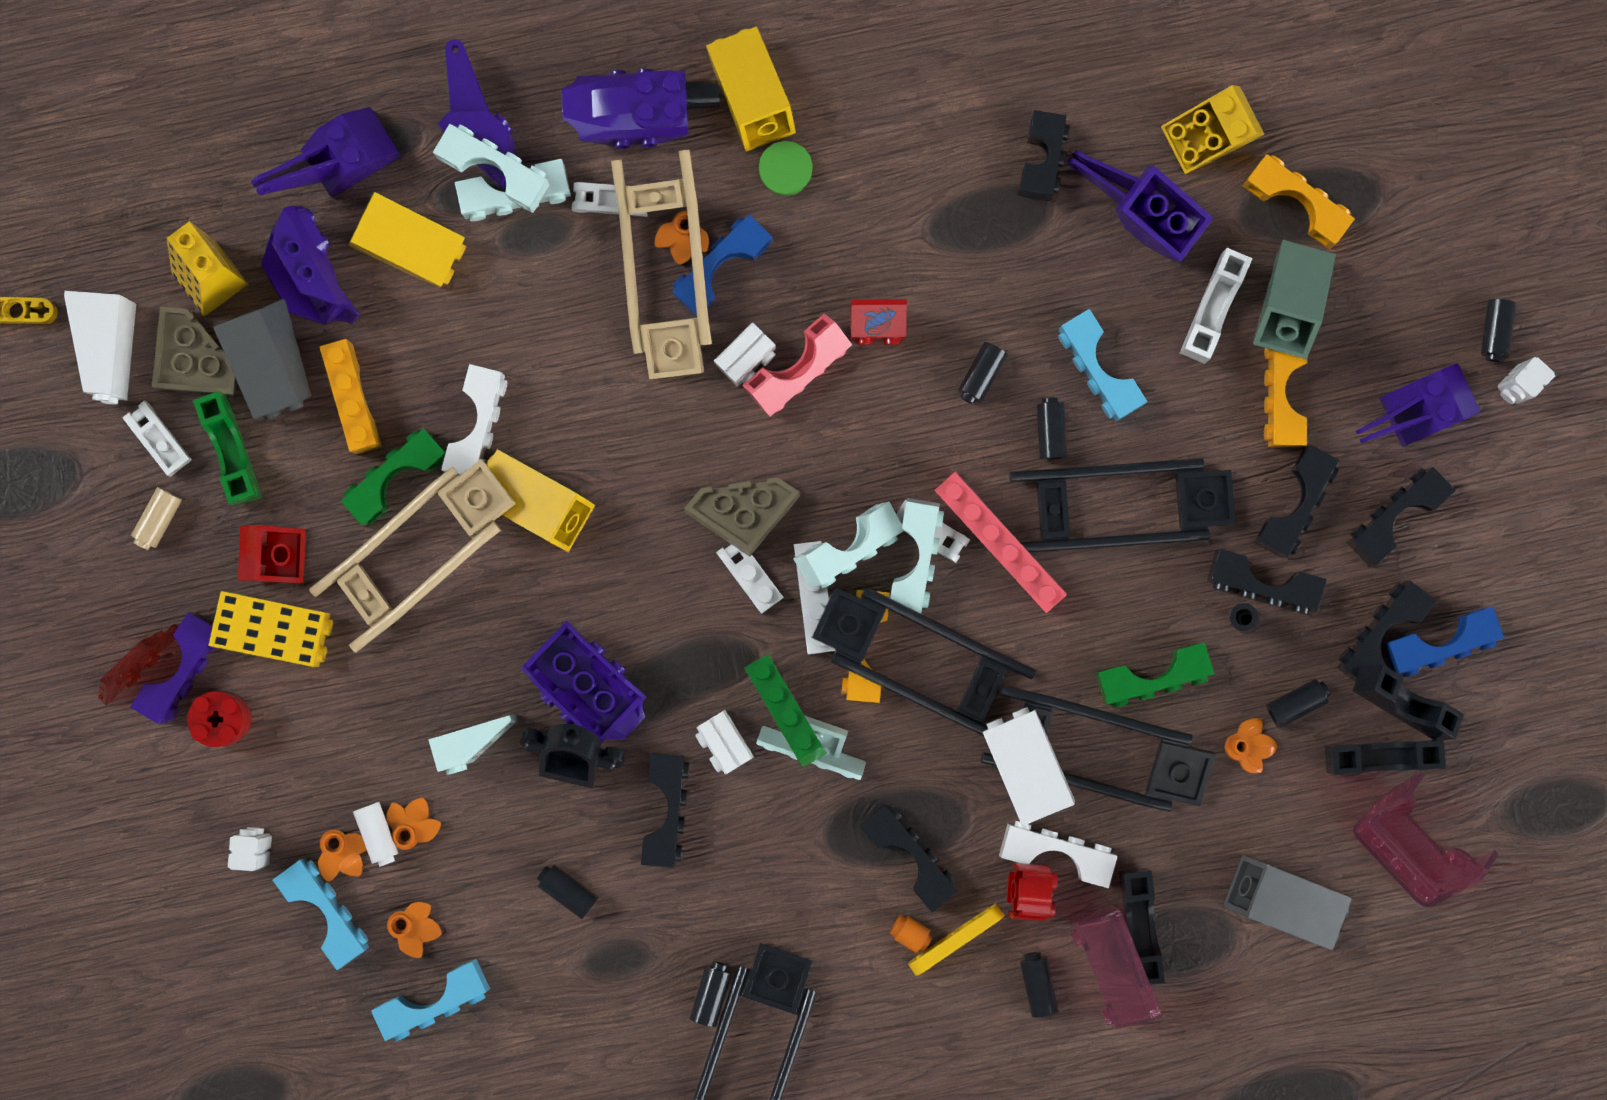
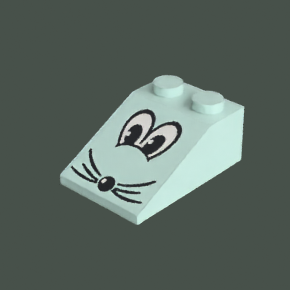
[429,715,518,775]

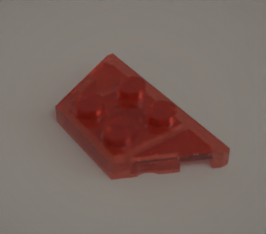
[98,624,178,705]

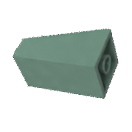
[1253,240,1336,359]

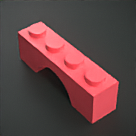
[742,314,852,416]

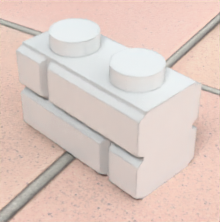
[714,322,776,387]
[1497,357,1555,404]
[695,710,754,775]
[228,827,272,871]

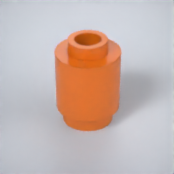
[889,914,932,953]

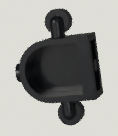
[520,724,625,788]

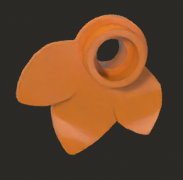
[655,211,709,265]
[1224,718,1277,773]
[386,798,441,850]
[318,830,367,882]
[387,902,442,958]

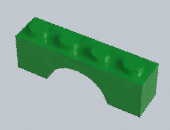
[193,391,262,506]
[341,429,446,527]
[1095,642,1214,708]
[744,654,827,768]

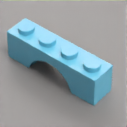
[1058,309,1147,422]
[273,858,369,970]
[371,959,490,1042]

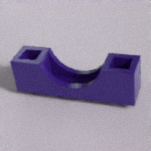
[130,612,217,724]

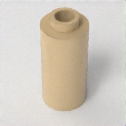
[131,487,182,550]

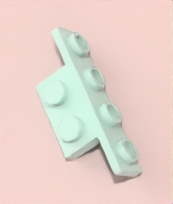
[756,715,866,780]

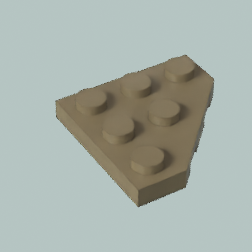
[152,307,237,396]
[684,477,800,557]

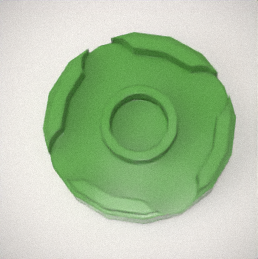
[759,141,813,196]

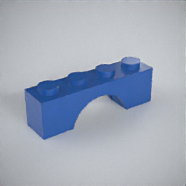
[672,214,773,318]
[1382,606,1504,677]

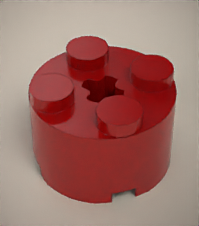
[187,691,251,747]
[1007,863,1058,921]

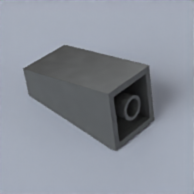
[213,299,312,420]
[1223,855,1352,950]

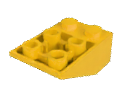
[1161,85,1264,174]

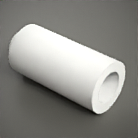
[353,802,398,867]

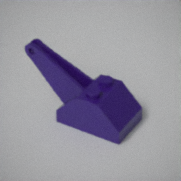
[437,39,516,191]
[251,107,401,198]
[1067,150,1213,262]
[1356,363,1481,447]

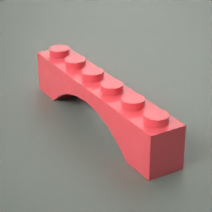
[935,471,1067,613]

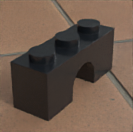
[1018,110,1070,201]

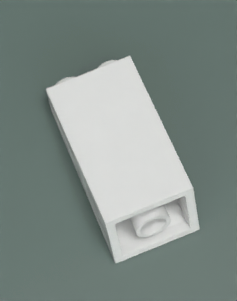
[64,291,136,405]
[983,707,1075,826]

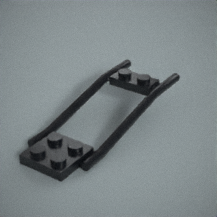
[1009,458,1236,553]
[811,587,1036,736]
[981,685,1216,812]
[693,943,817,1100]

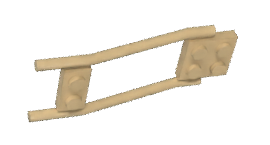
[611,150,712,379]
[309,459,516,653]

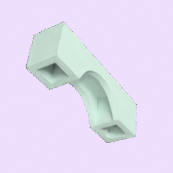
[433,124,550,213]
[455,159,571,221]
[890,498,944,613]
[793,502,904,588]

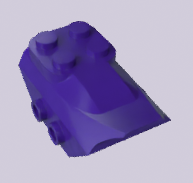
[561,69,689,149]
[261,206,360,325]
[521,620,647,744]

